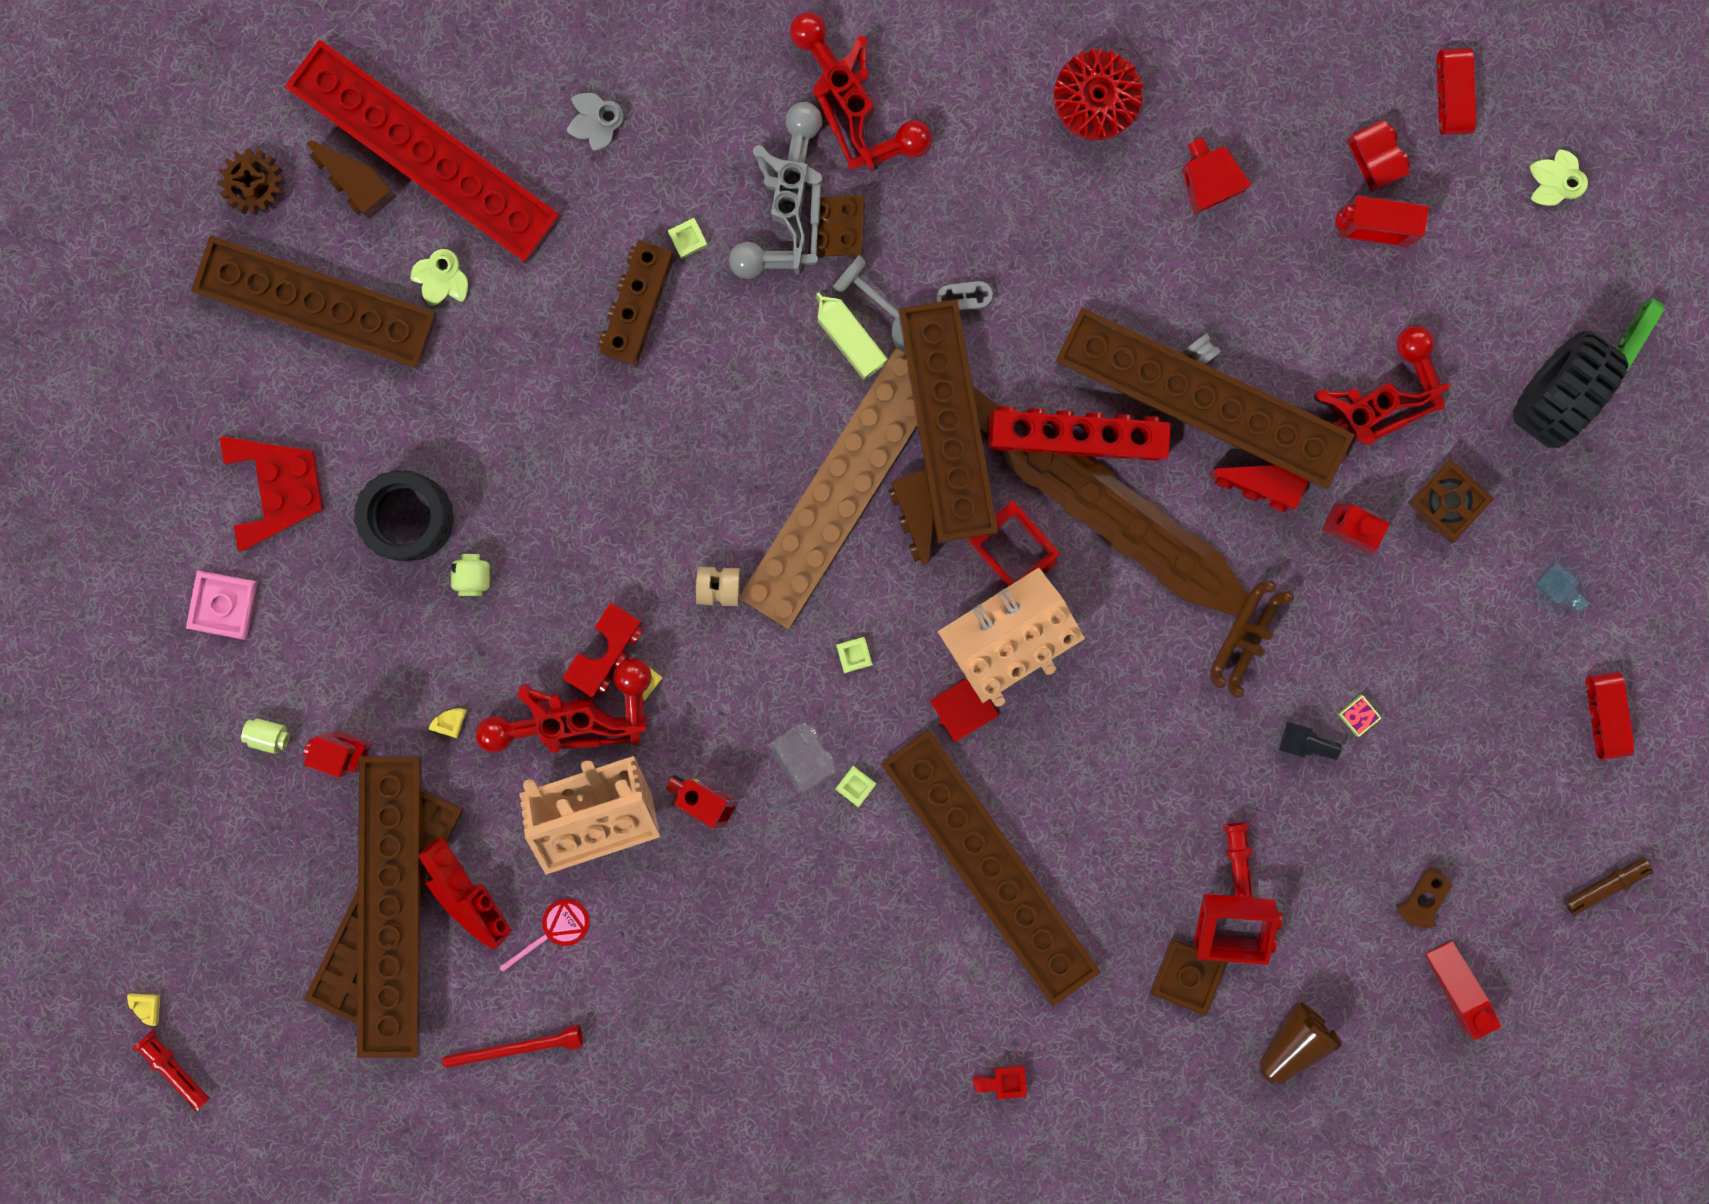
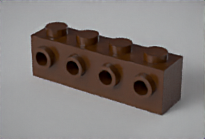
[598,239,675,367]

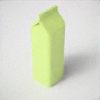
[816,292,888,381]

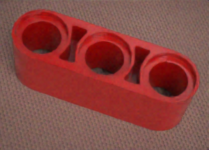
[1436,48,1476,135]
[1585,671,1634,760]

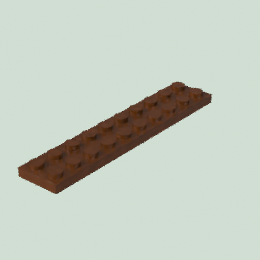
[1056,307,1355,490]
[881,729,1101,1006]
[357,756,422,1058]

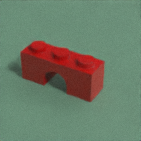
[562,603,644,698]
[303,731,371,778]

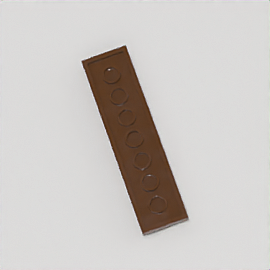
[191,235,437,369]
[898,299,998,543]

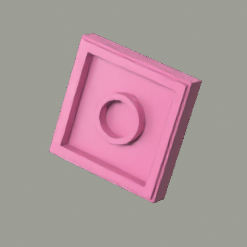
[186,570,258,640]

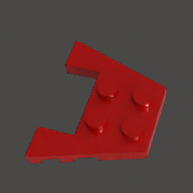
[219,437,324,552]

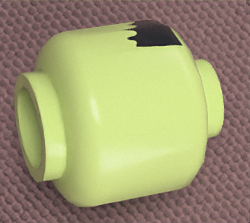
[451,554,490,596]

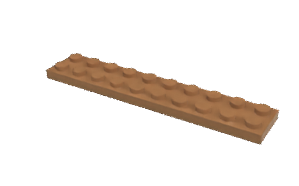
[739,348,917,629]

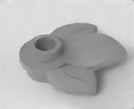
[567,93,624,151]

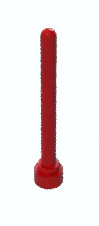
[441,1024,583,1068]

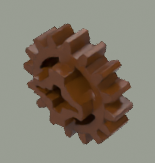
[217,148,286,216]

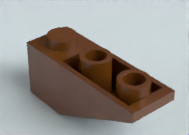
[306,140,397,219]
[888,469,933,566]

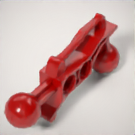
[790,12,933,172]
[1313,325,1450,445]
[475,658,652,753]

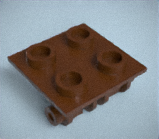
[808,195,865,259]

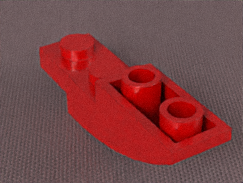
[418,837,512,950]

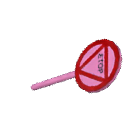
[500,899,589,971]

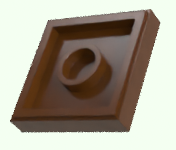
[1150,938,1227,1016]

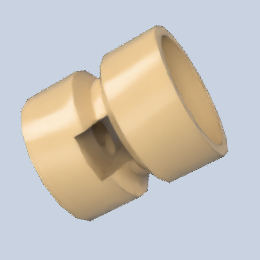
[696,567,741,607]

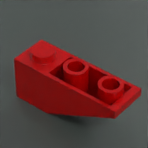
[1209,465,1308,513]

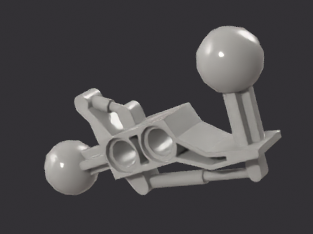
[728,102,823,279]

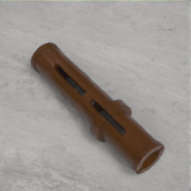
[1564,857,1654,917]

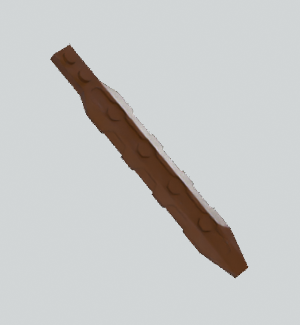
[973,387,1248,616]

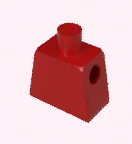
[1182,137,1251,215]
[1321,504,1390,555]

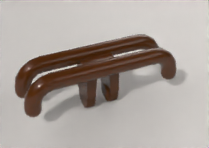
[1210,581,1294,698]

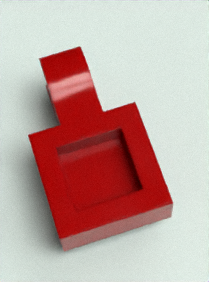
[973,1064,1027,1100]

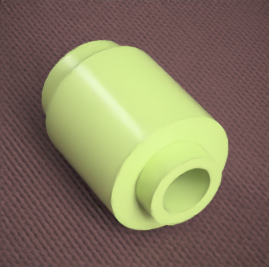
[241,718,290,754]

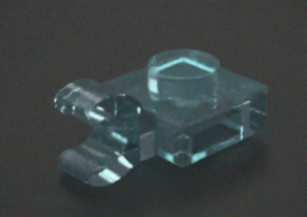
[1533,562,1589,612]

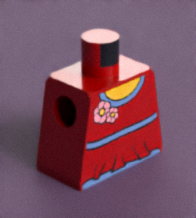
[666,775,739,828]

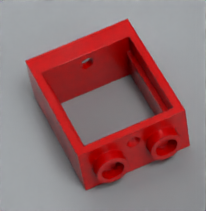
[1335,196,1429,247]
[966,500,1060,587]
[1194,894,1282,965]

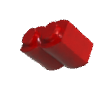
[1347,119,1410,192]

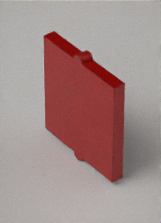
[930,678,999,742]

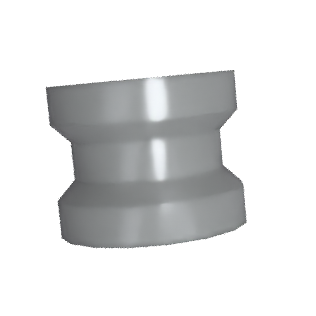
[1183,333,1221,364]

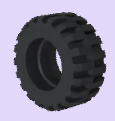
[1512,331,1629,448]

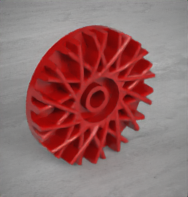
[1053,48,1144,141]

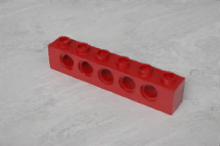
[987,406,1170,461]

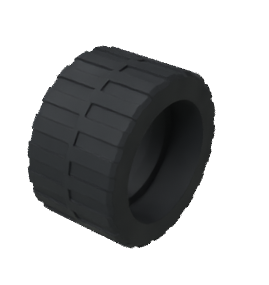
[354,470,454,562]

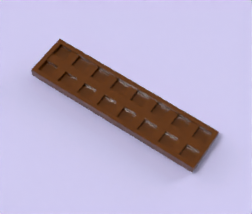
[304,789,464,1025]

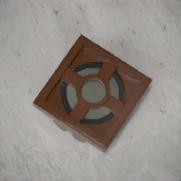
[1408,459,1494,543]

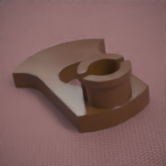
[1396,867,1452,928]

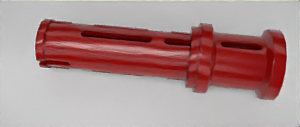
[1223,822,1253,898]
[132,1030,210,1112]

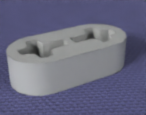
[936,281,993,312]

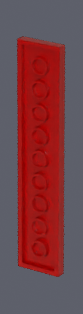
[284,39,560,263]

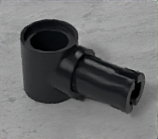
[1279,722,1341,760]

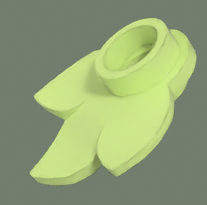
[1530,150,1588,206]
[410,249,468,306]

